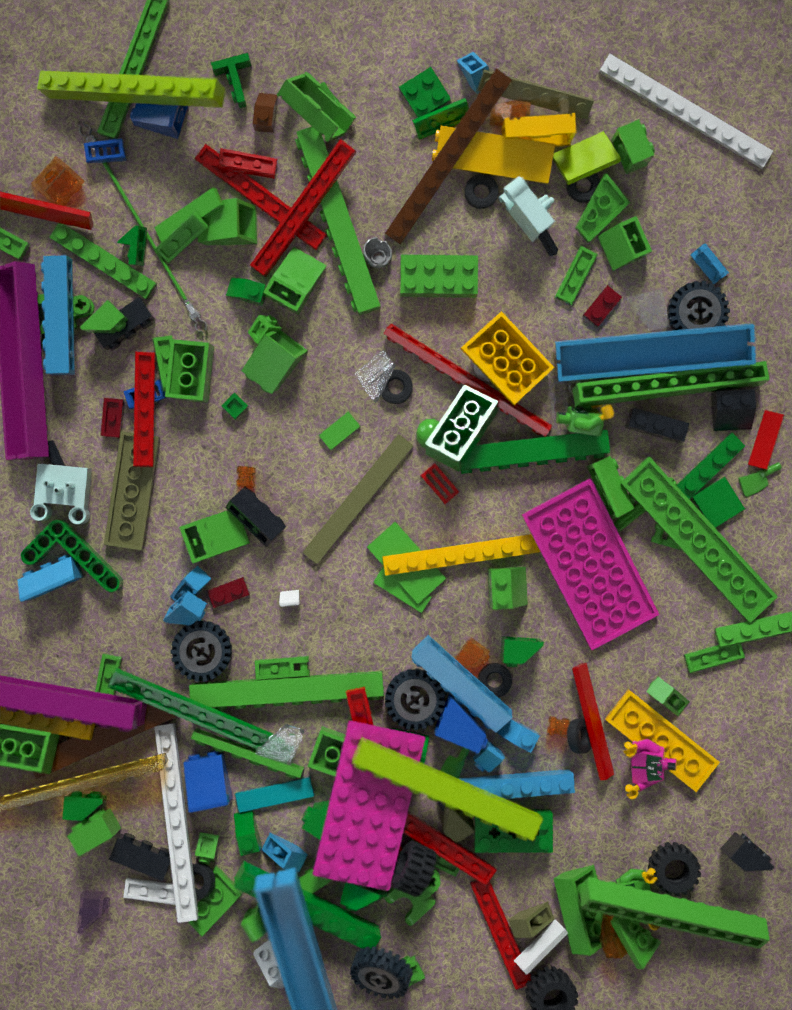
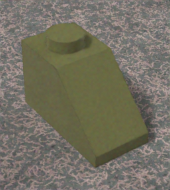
[443,806,475,843]
[509,901,555,938]

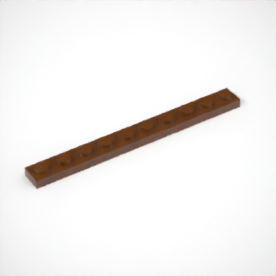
[385,68,512,245]

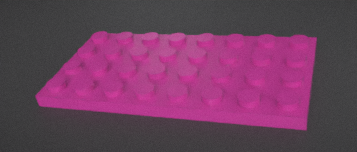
[521,478,660,650]
[312,720,425,891]

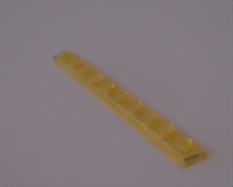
[0,753,168,811]

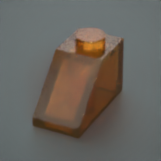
[489,101,531,126]
[455,636,490,669]
[600,913,628,959]

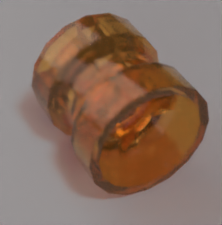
[236,466,256,488]
[547,716,570,738]

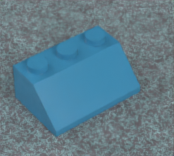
[18,554,84,602]

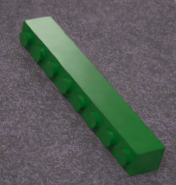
[460,430,610,474]
[234,861,381,950]

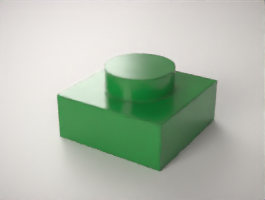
[221,392,249,420]

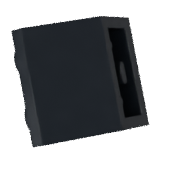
[720,832,775,872]

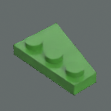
[575,173,630,242]
[189,866,243,936]
[610,916,661,969]

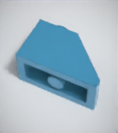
[457,52,490,94]
[170,566,211,601]
[163,591,207,625]
[497,719,540,753]
[473,741,505,773]
[261,833,308,872]

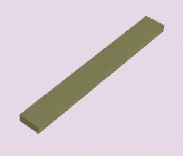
[302,434,413,564]

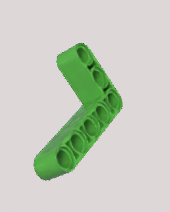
[241,866,332,942]

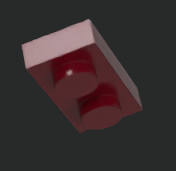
[583,285,622,327]
[100,398,125,438]
[207,577,250,608]

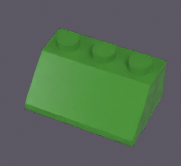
[165,339,214,403]
[587,456,635,518]

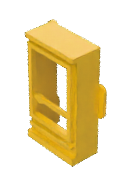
[501,113,576,147]

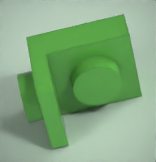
[248,315,282,345]
[195,832,219,864]
[402,955,425,986]

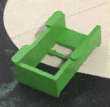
[277,72,356,142]

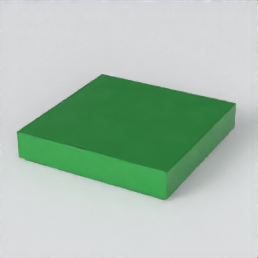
[692,477,745,528]

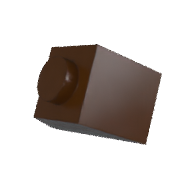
[252,93,278,133]

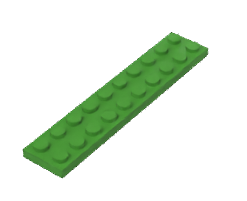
[620,457,778,623]

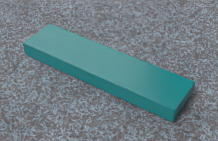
[235,777,314,813]

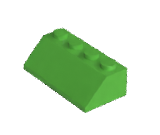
[553,865,613,956]

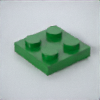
[399,67,451,118]

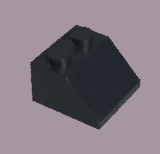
[711,389,756,431]

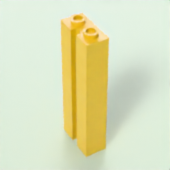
[432,126,555,184]

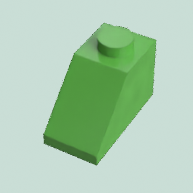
[80,300,128,333]
[646,677,690,716]

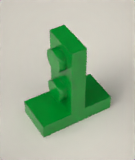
[211,53,252,108]

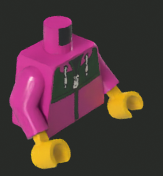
[623,739,676,800]

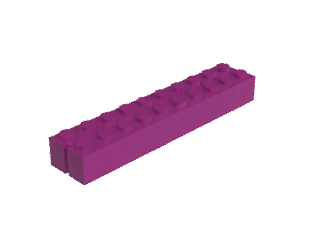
[0,261,49,460]
[0,675,147,732]

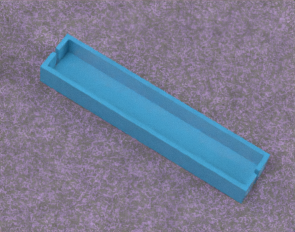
[555,323,756,382]
[255,868,338,1010]

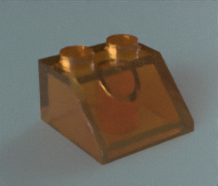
[30,156,85,206]

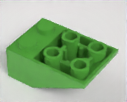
[263,247,327,315]
[179,510,250,563]

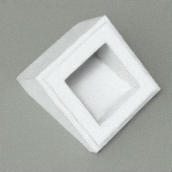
[280,590,300,607]

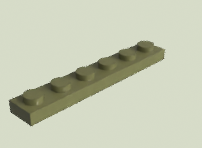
[478,69,594,119]

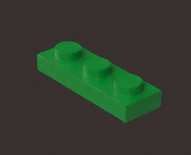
[412,98,469,140]

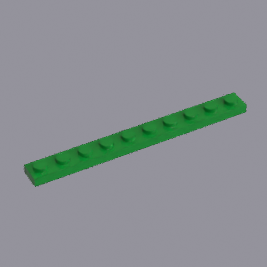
[107,668,295,762]

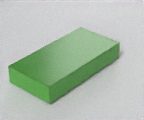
[319,411,361,450]

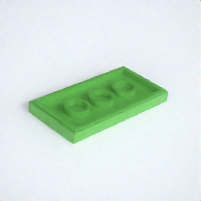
[367,522,446,604]

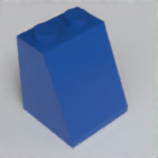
[130,103,188,139]
[434,694,488,754]
[183,750,233,813]

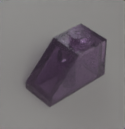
[77,890,110,934]

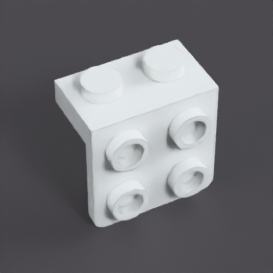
[253,939,284,989]

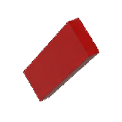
[217,148,277,179]
[748,410,784,470]

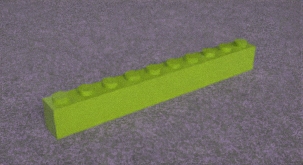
[37,70,226,108]
[352,737,543,841]

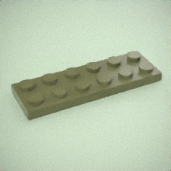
[104,431,160,551]

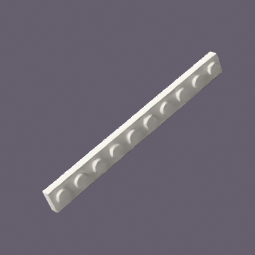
[599,54,773,169]
[154,723,199,923]

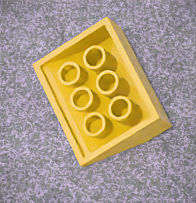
[460,311,555,405]

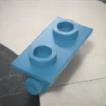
[690,243,729,284]

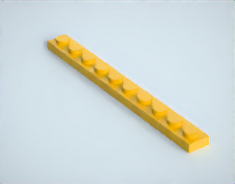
[382,534,540,576]

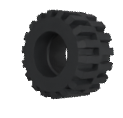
[392,841,436,897]
[648,842,701,896]
[525,966,579,1010]

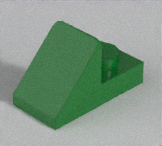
[117,225,147,266]

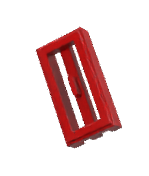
[420,463,459,504]

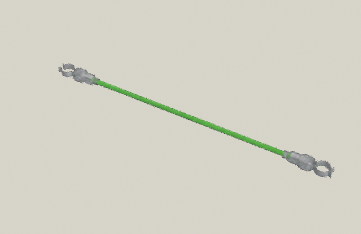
[79,122,207,334]

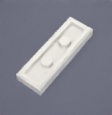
[123,877,176,905]
[514,920,568,975]

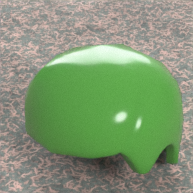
[416,419,439,448]

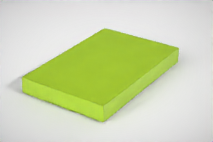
[553,131,621,185]

